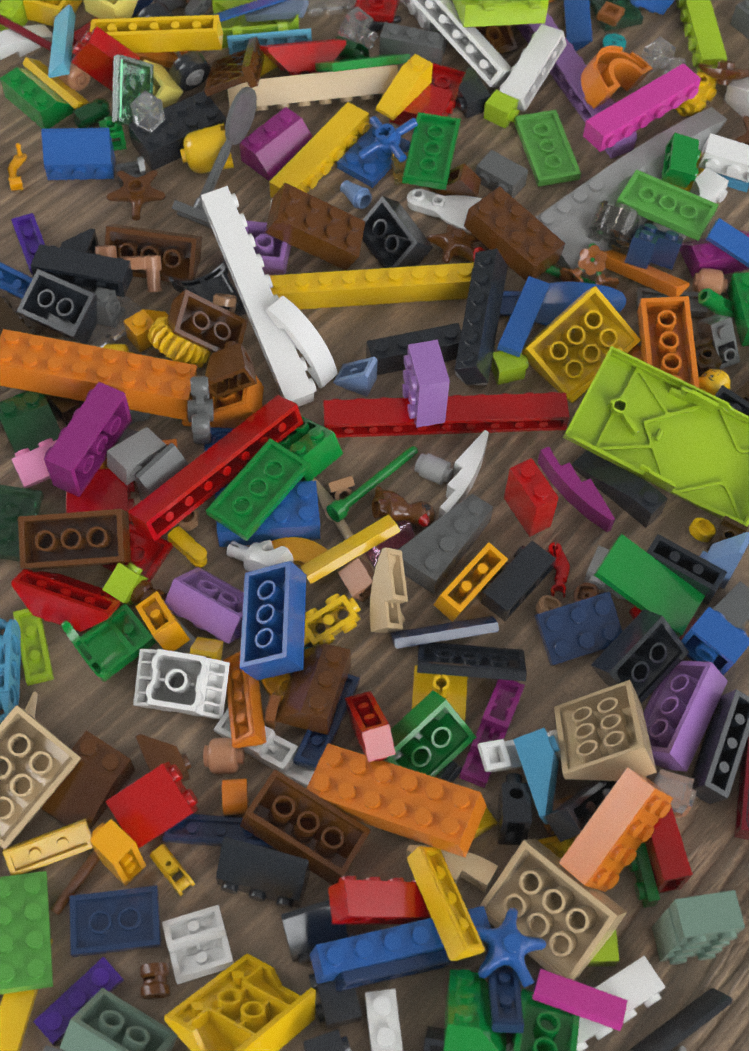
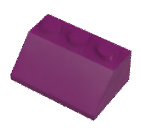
[240,107,313,181]
[680,230,749,278]

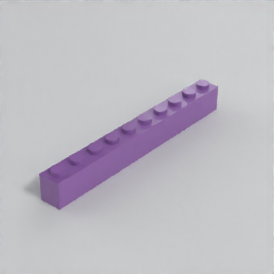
[515,13,637,158]

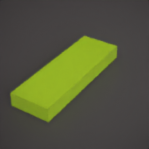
[13,608,54,686]

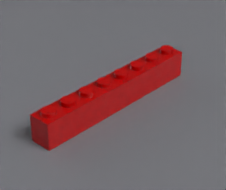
[128,395,304,542]

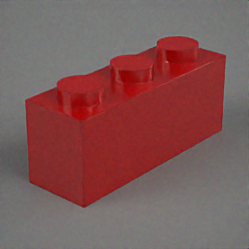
[345,691,396,762]

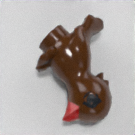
[372,486,436,528]

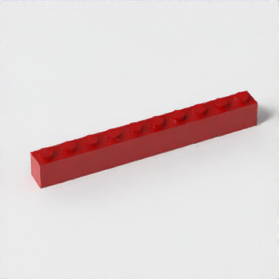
[323,392,569,438]

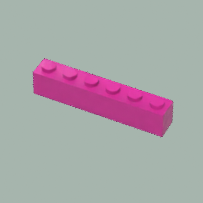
[583,63,701,152]

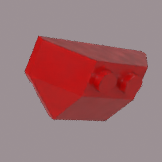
[260,39,346,76]
[11,569,120,632]

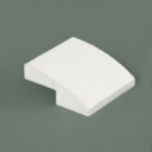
[162,904,234,985]

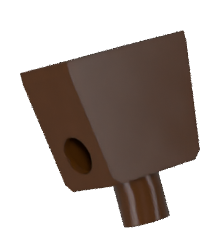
[205,341,257,399]

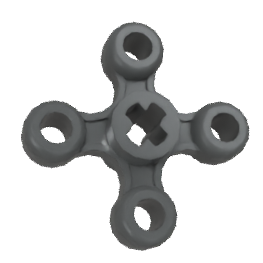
[188,376,214,444]

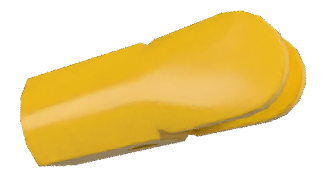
[168,526,207,568]
[150,844,195,896]

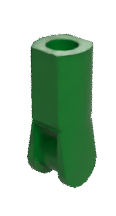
[698,288,734,318]

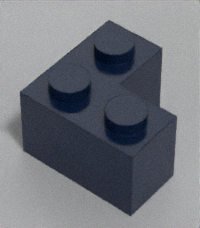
[625,223,684,270]

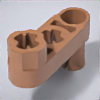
[95,245,162,292]

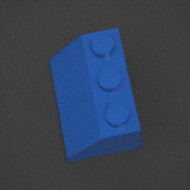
[41,128,116,180]

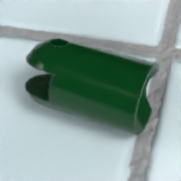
[335,36,369,59]
[73,98,110,128]

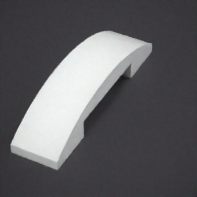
[265,296,338,388]
[477,730,561,772]

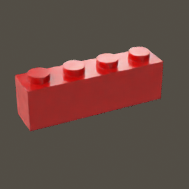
[328,876,432,925]

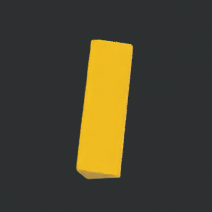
[407,846,485,961]

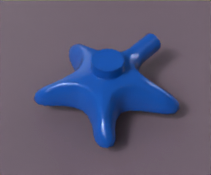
[475,908,547,988]

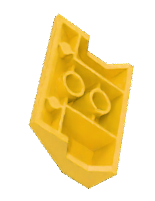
[164,953,316,1051]

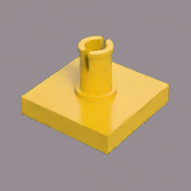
[412,665,468,722]

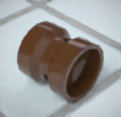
[130,580,167,605]
[140,962,171,999]

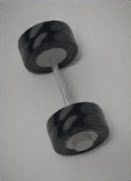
[137,2,211,91]

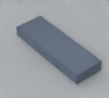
[245,0,309,22]

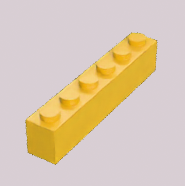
[90,15,223,53]
[269,102,370,198]

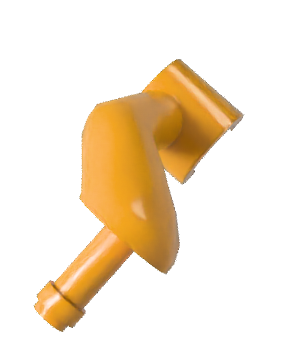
[7,143,27,191]

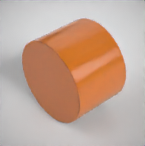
[222,778,249,815]

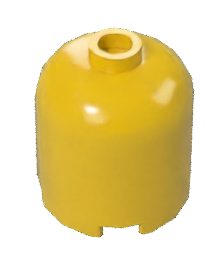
[180,123,234,174]

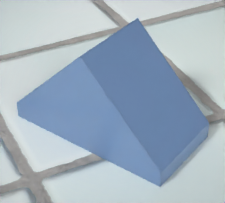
[334,357,377,397]

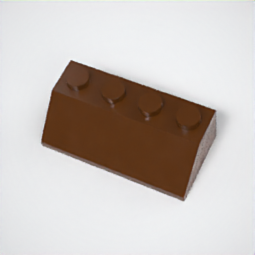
[105,224,202,282]
[240,769,371,885]

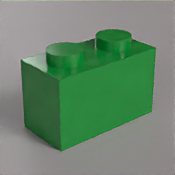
[661,133,701,188]

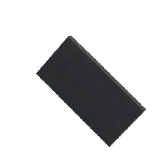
[417,642,527,681]

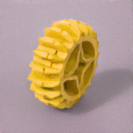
[147,317,211,368]

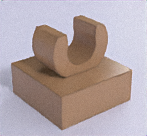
[324,476,355,500]

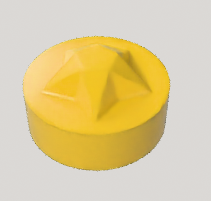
[689,518,716,542]

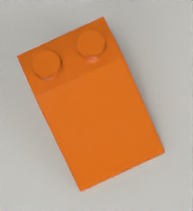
[182,376,264,428]

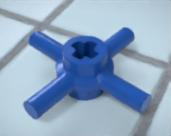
[357,116,418,162]

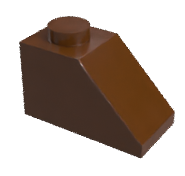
[429,163,481,197]
[135,734,192,783]

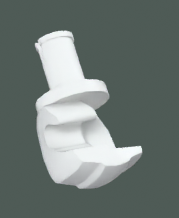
[226,540,294,572]

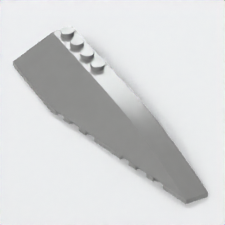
[536,107,727,273]

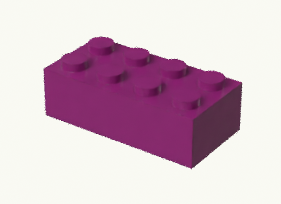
[44,382,132,497]

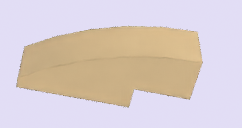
[370,547,408,634]
[406,845,498,892]

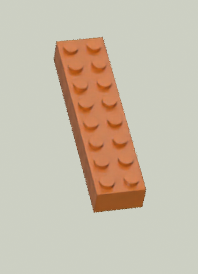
[0,329,197,420]

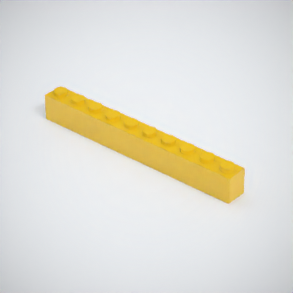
[270,263,474,310]

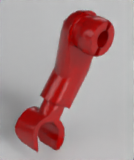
[547,542,570,598]

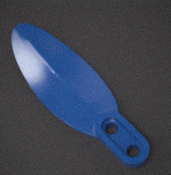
[500,282,626,326]

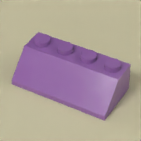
[643,661,728,772]

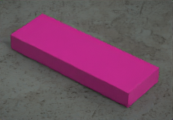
[532,969,628,1031]

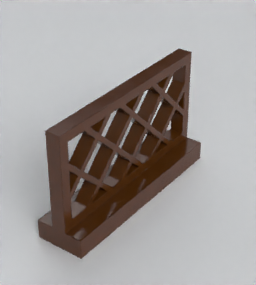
[204,37,265,96]

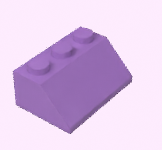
[165,567,244,644]

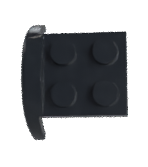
[169,260,246,316]

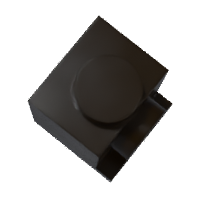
[694,337,722,378]
[707,516,748,551]

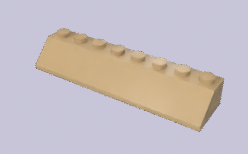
[226,65,398,111]

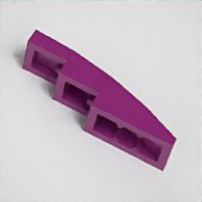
[537,447,615,532]
[459,679,525,788]

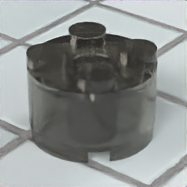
[588,201,642,251]

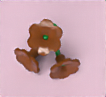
[559,243,619,289]

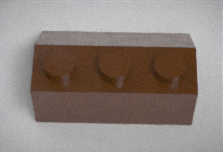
[168,290,248,353]
[275,643,351,735]

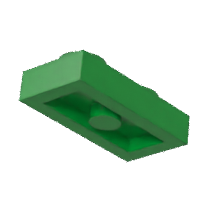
[628,843,660,908]

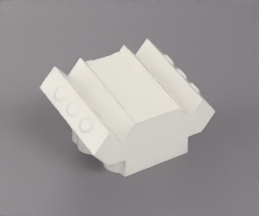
[133,649,230,719]

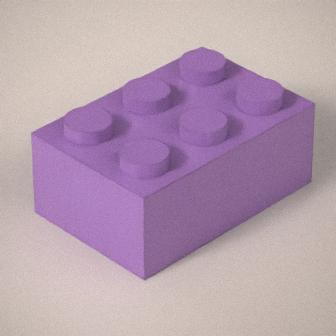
[402,340,450,428]

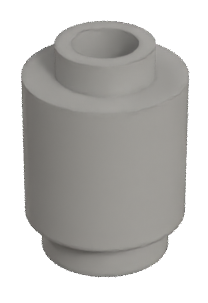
[414,453,453,485]

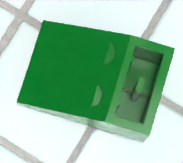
[279,416,343,481]

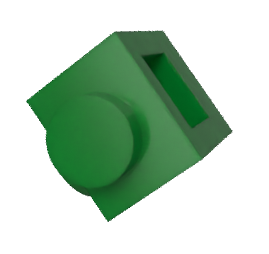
[99,116,127,151]

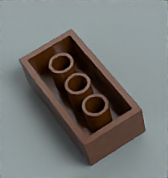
[265,183,365,271]
[464,186,566,281]
[18,509,131,571]

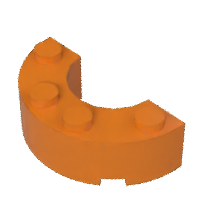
[581,46,653,109]

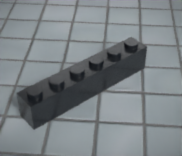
[455,249,508,385]

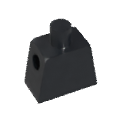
[498,773,532,845]

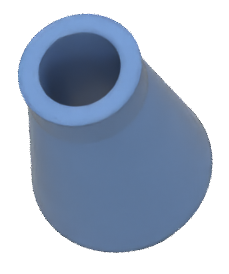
[340,180,372,209]

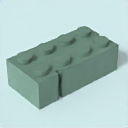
[652,890,745,965]

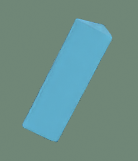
[48,5,76,78]
[227,28,312,55]

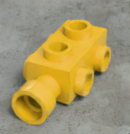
[676,71,717,117]
[304,594,361,646]

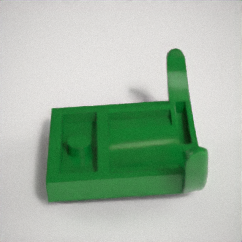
[61,603,157,682]

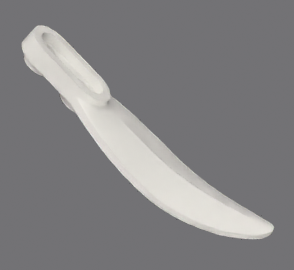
[407,189,481,233]

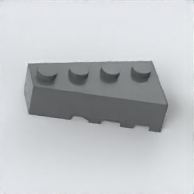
[398,494,493,594]

